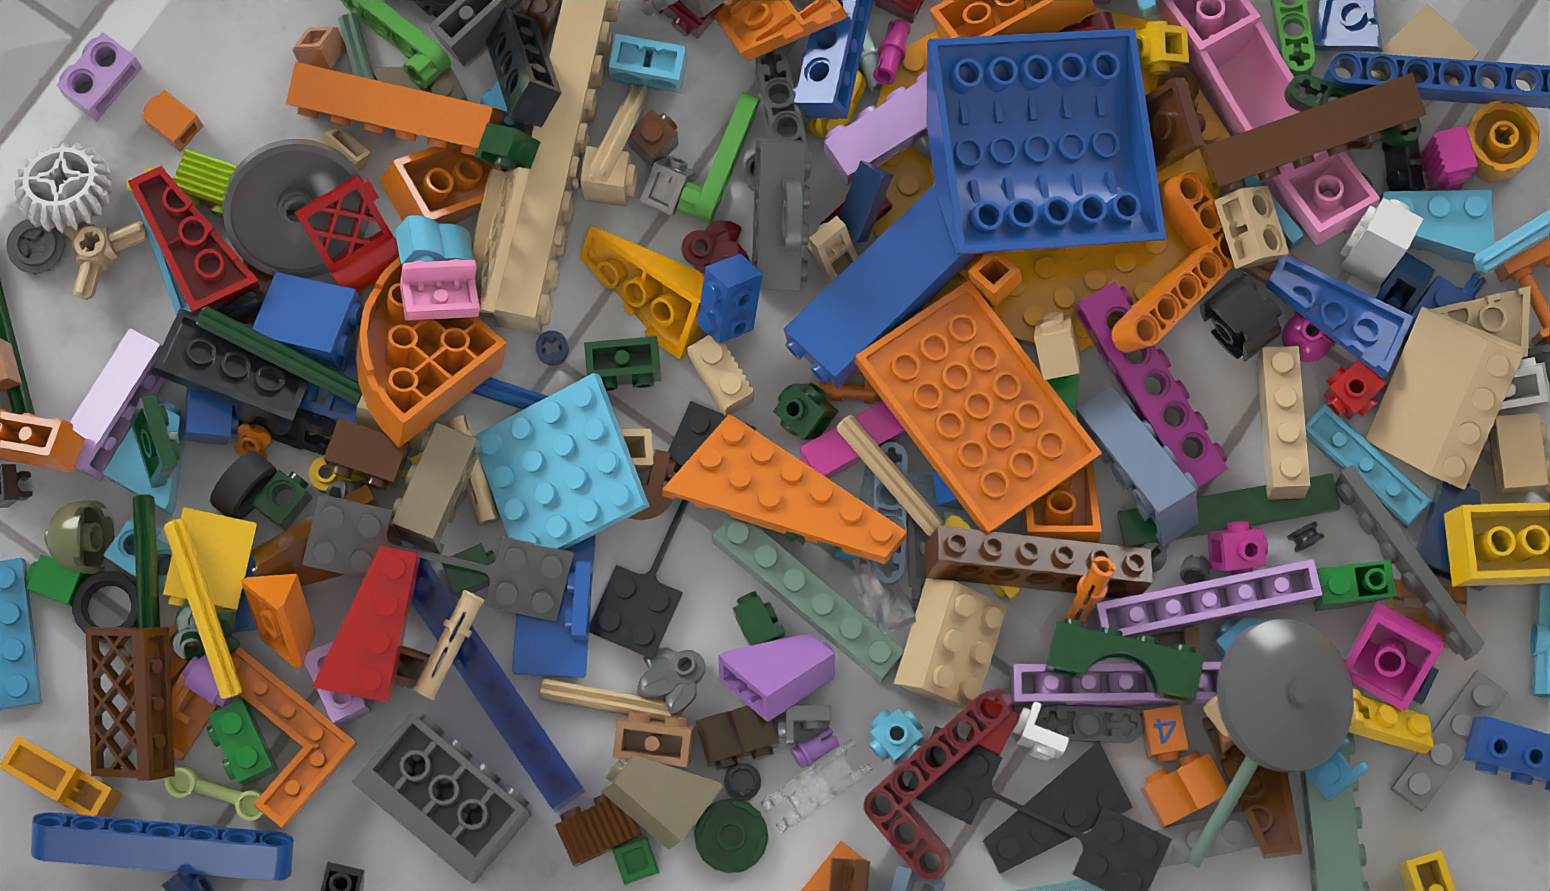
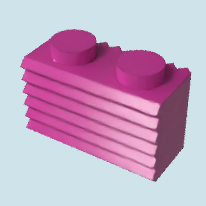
[1420,125,1478,191]

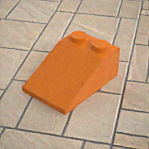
[380,143,500,225]
[1020,462,1102,543]

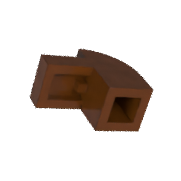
[628,449,675,520]

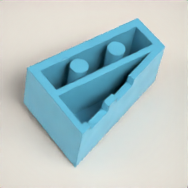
[1378,190,1495,266]

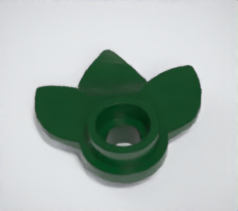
[173,600,240,660]

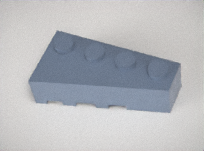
[1076,386,1199,547]

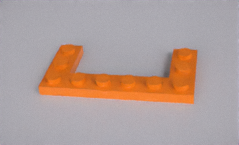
[118,622,358,831]

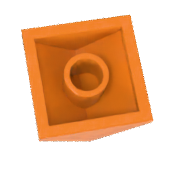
[241,574,316,669]

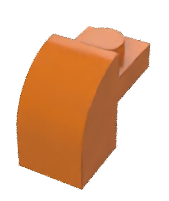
[956,252,1022,308]

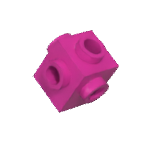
[1207,521,1268,575]

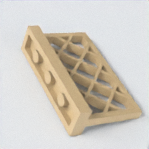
[472,167,530,318]

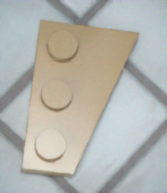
[1430,286,1531,359]

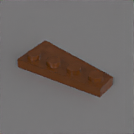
[1202,717,1302,859]

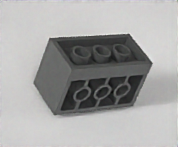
[352,713,531,884]

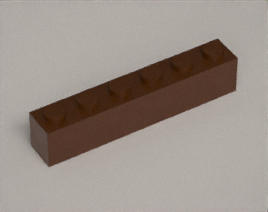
[1200,73,1426,193]

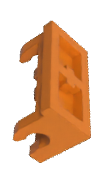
[172,674,218,761]

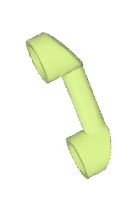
[164,766,263,821]

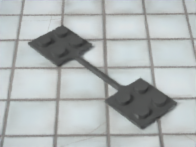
[302,494,574,622]

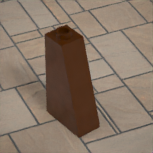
[251,484,404,587]

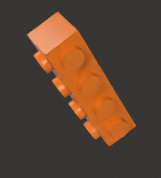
[0,409,85,472]

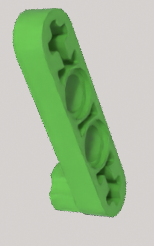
[341,0,451,88]
[1271,0,1315,87]
[676,92,760,224]

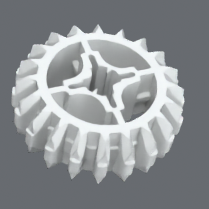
[13,141,113,233]

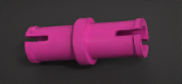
[873,19,911,85]

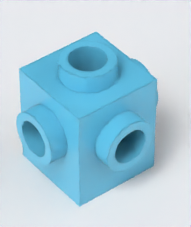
[869,708,923,764]

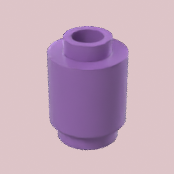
[182,654,232,707]

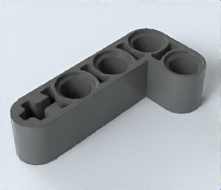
[744,47,811,191]

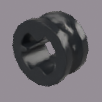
[1287,521,1325,553]

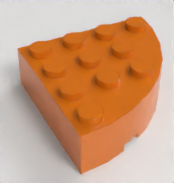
[356,256,507,448]

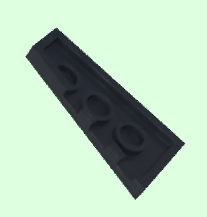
[982,741,1133,874]

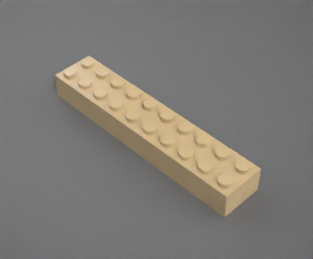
[493,0,620,335]

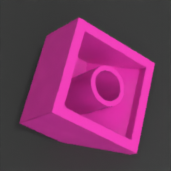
[1345,601,1444,711]

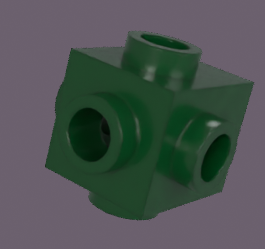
[773,382,839,440]

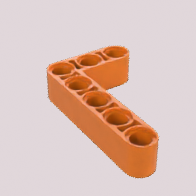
[1112,172,1234,353]

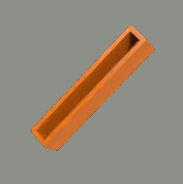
[286,62,505,156]

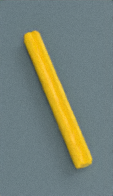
[164,519,242,699]

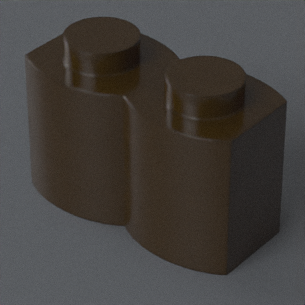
[696,705,779,771]

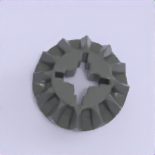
[6,219,66,275]

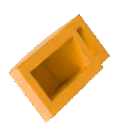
[0,735,123,817]

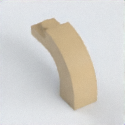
[806,216,859,285]

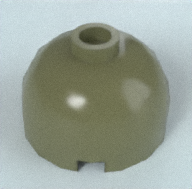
[45,500,115,574]

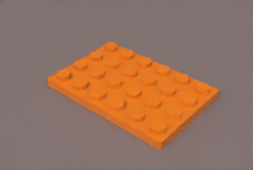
[854,279,1102,533]

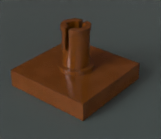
[1145,78,1206,172]

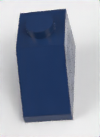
[1375,252,1435,314]

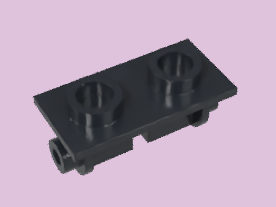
[1382,131,1426,191]

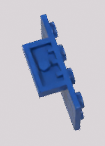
[512,535,595,678]

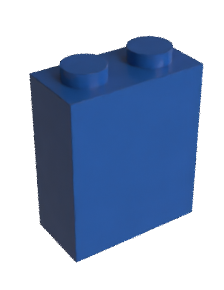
[252,272,364,369]

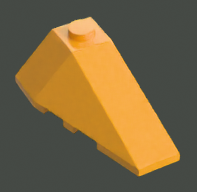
[580,226,704,360]

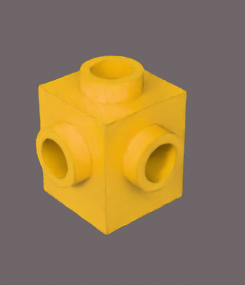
[1136,21,1189,75]

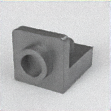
[640,156,696,216]
[778,705,831,746]

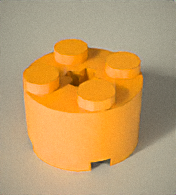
[1466,101,1540,183]

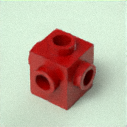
[1323,360,1386,420]

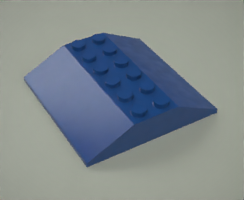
[926,29,1166,255]

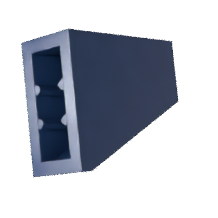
[1416,481,1487,591]

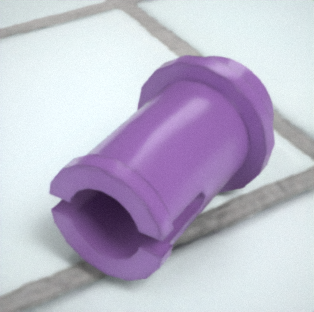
[790,726,840,769]

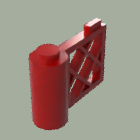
[294,175,399,294]

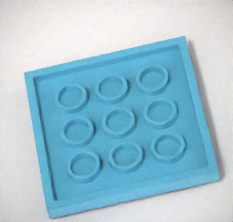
[473,373,650,550]

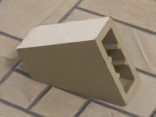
[601,755,723,850]

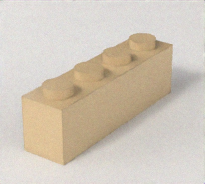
[1256,346,1310,500]

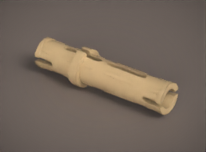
[445,415,500,526]
[413,590,485,701]

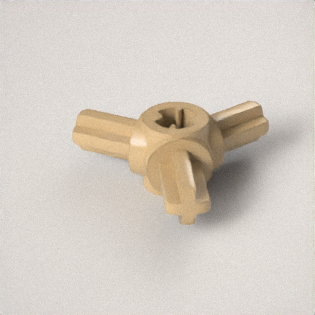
[63,221,148,300]

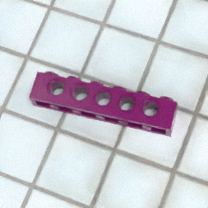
[1072,281,1228,487]

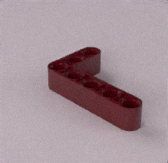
[863,688,1013,880]

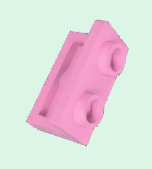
[400,259,480,320]

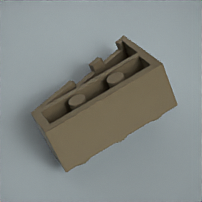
[391,423,481,554]

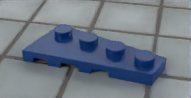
[1265,255,1413,379]

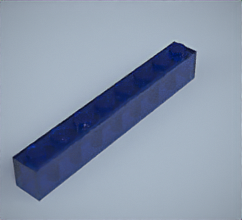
[411,544,586,813]

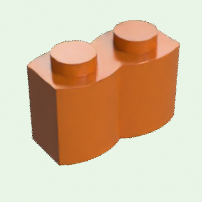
[1140,751,1228,829]

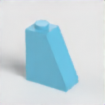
[102,400,185,516]

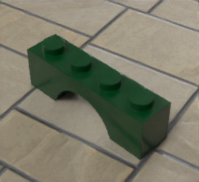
[1044,619,1205,705]

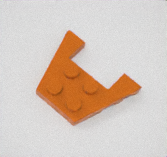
[714,0,848,62]

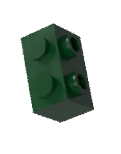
[584,336,662,391]

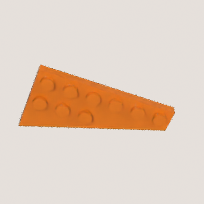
[662,413,907,564]

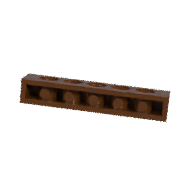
[925,526,1153,598]

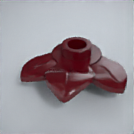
[681,220,750,275]

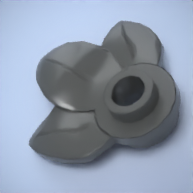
[637,648,706,716]

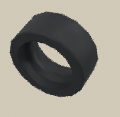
[210,451,277,520]
[72,571,138,643]

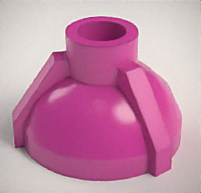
[1282,311,1336,363]

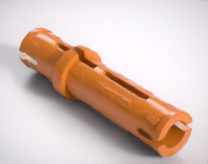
[1061,557,1116,623]

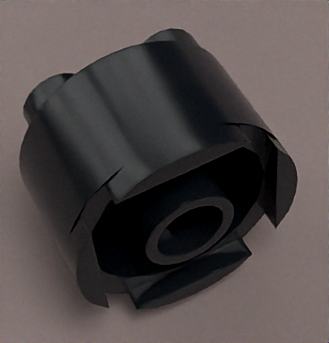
[1200,274,1282,362]

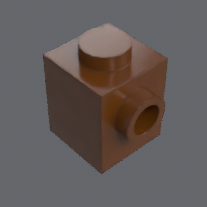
[628,109,679,167]

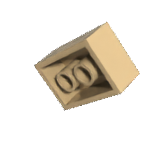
[894,578,1008,709]

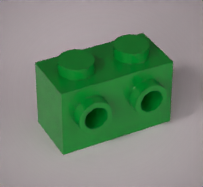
[206,699,279,787]

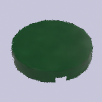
[694,798,768,874]

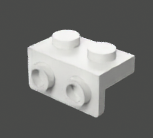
[1013,701,1070,762]

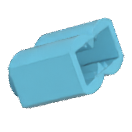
[395,215,475,266]

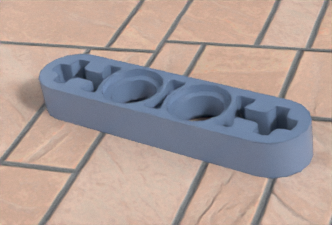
[871,442,908,586]

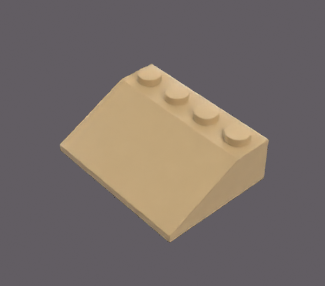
[1365,306,1526,490]

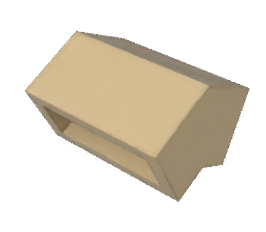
[320,124,371,172]

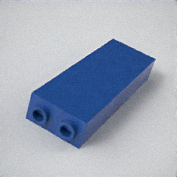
[784,184,977,389]

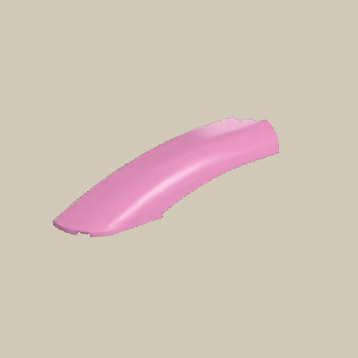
[1155,0,1380,246]

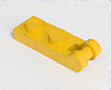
[1348,689,1434,754]

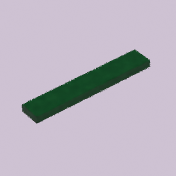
[1117,473,1340,547]

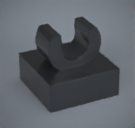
[0,464,33,508]

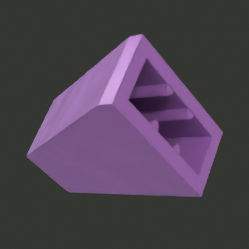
[718,633,835,722]

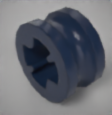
[535,330,569,366]

